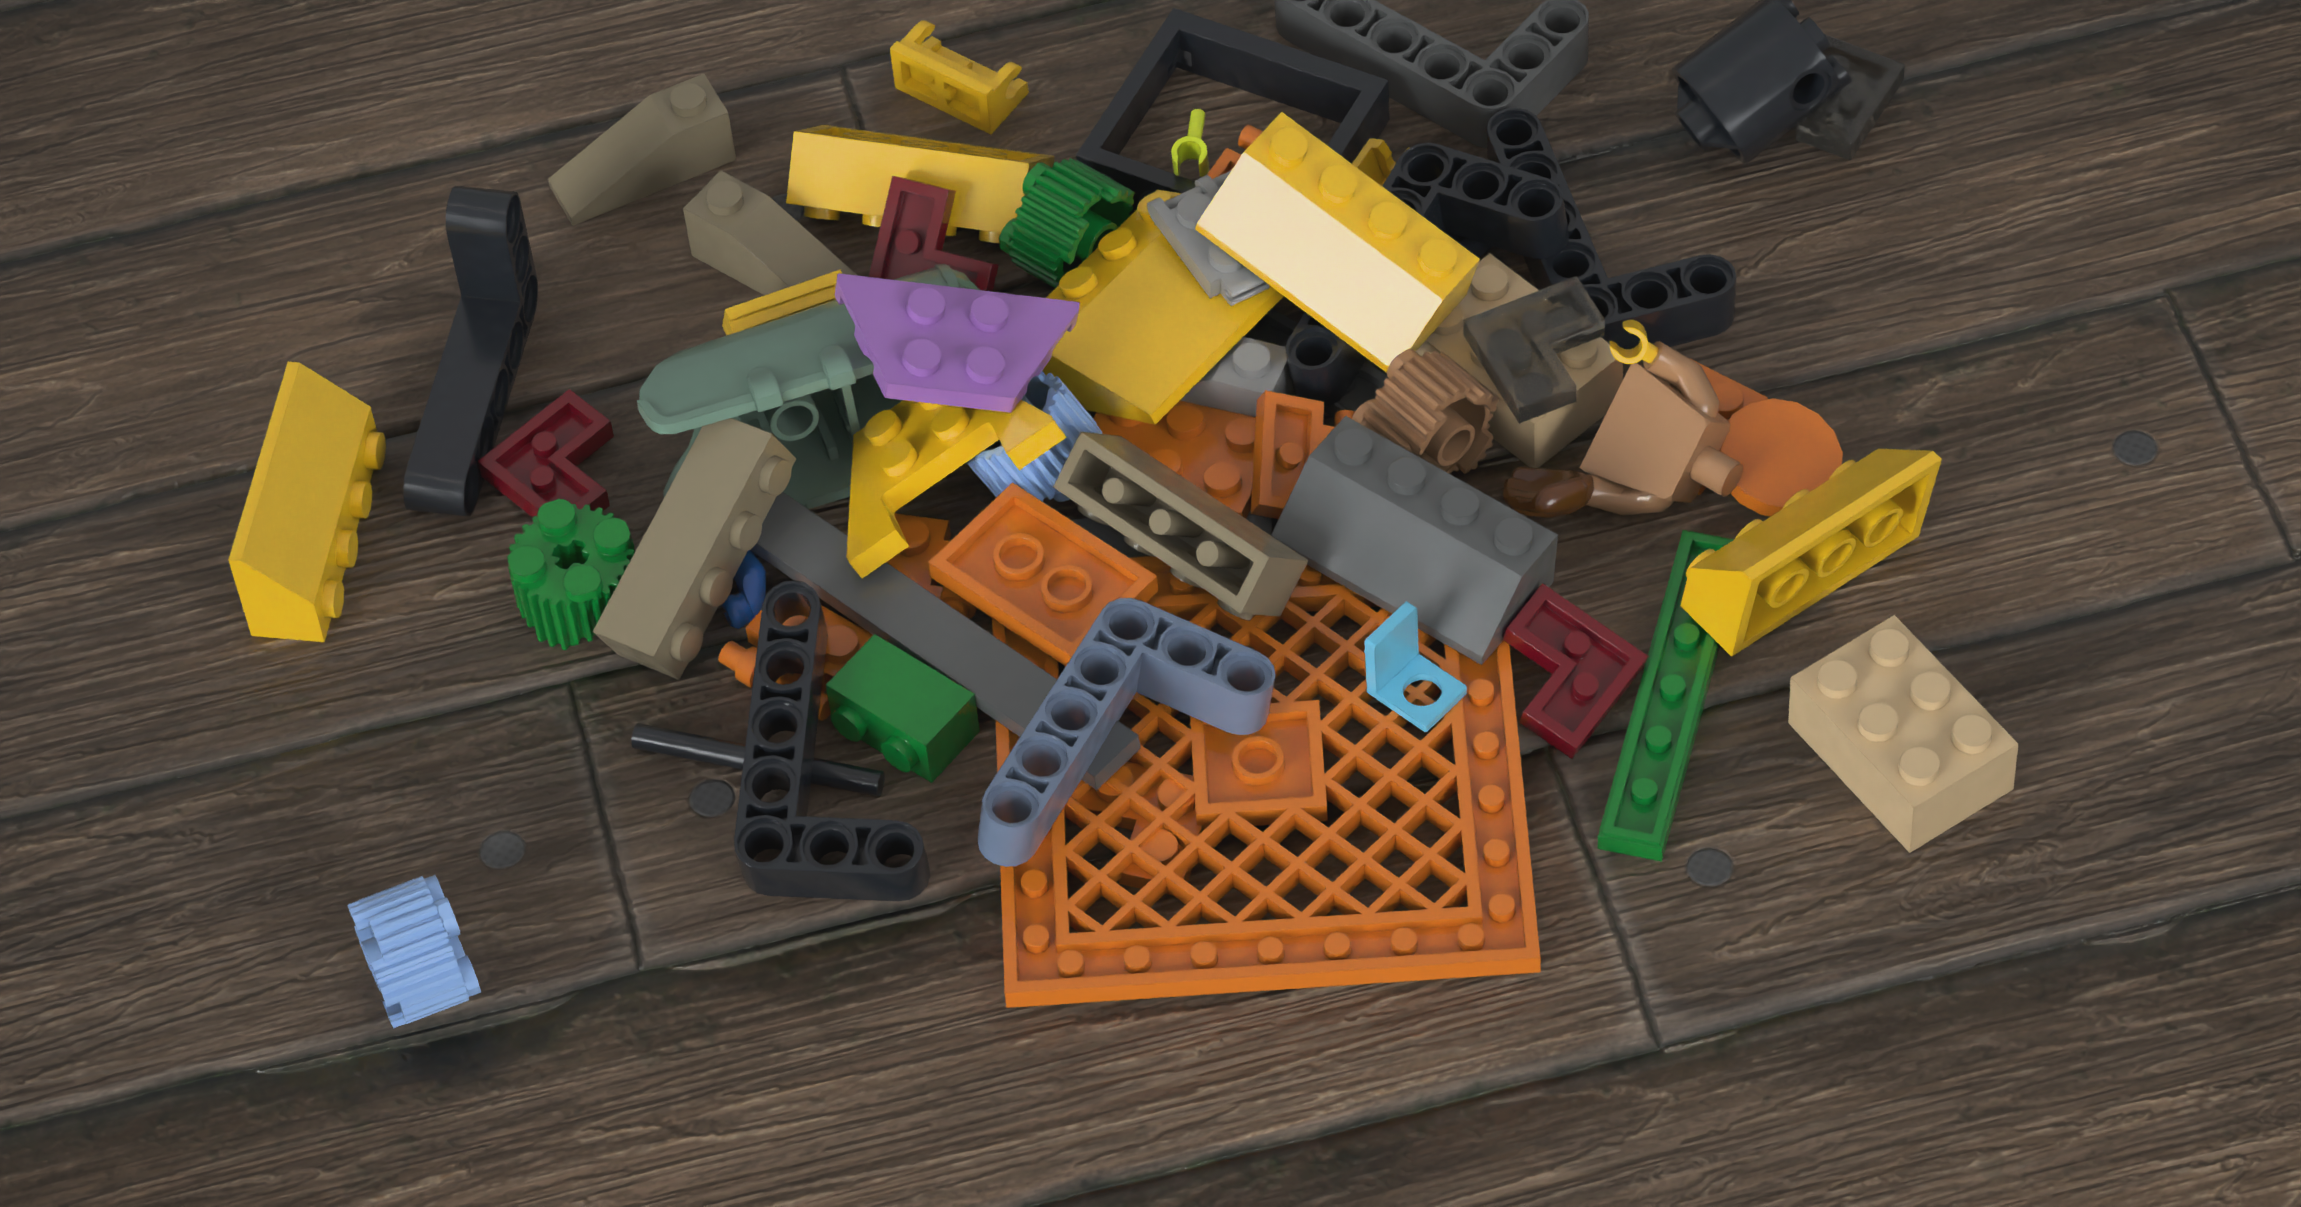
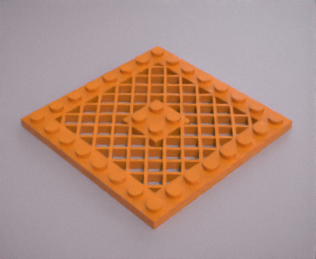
[992,556,1541,1008]

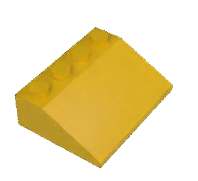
[1042,189,1284,425]

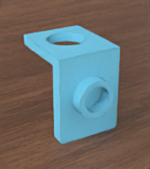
[1364,601,1467,732]

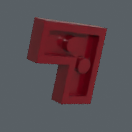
[869,176,999,292]
[477,389,614,517]
[1503,583,1648,759]

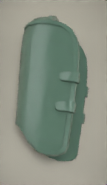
[637,264,979,509]

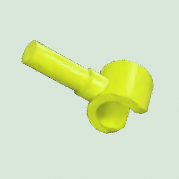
[1171,109,1209,177]

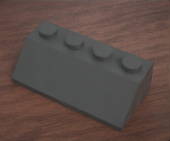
[1271,416,1558,665]

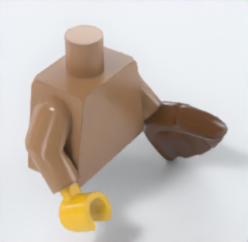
[1503,320,1743,517]

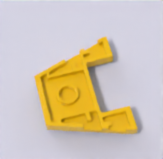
[846,400,1067,579]

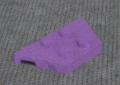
[835,273,1080,413]

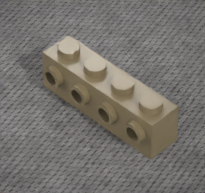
[593,418,796,680]
[1053,432,1309,620]

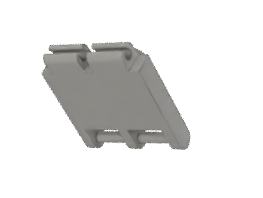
[1147,170,1269,306]

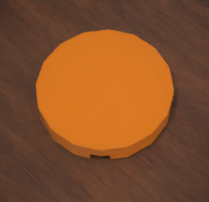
[1719,398,1843,517]

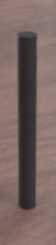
[631,723,885,797]

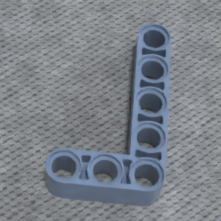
[978,598,1276,867]

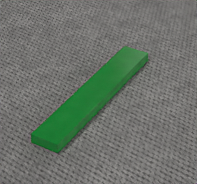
[1598,530,1734,862]

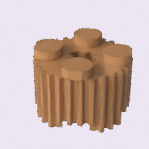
[1352,349,1500,474]

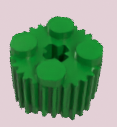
[999,158,1135,288]
[507,499,635,650]

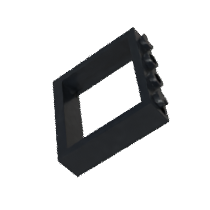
[1076,8,1390,213]

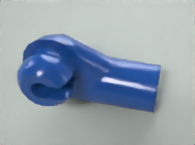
[722,550,766,629]

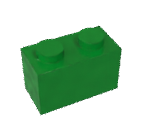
[826,634,980,783]

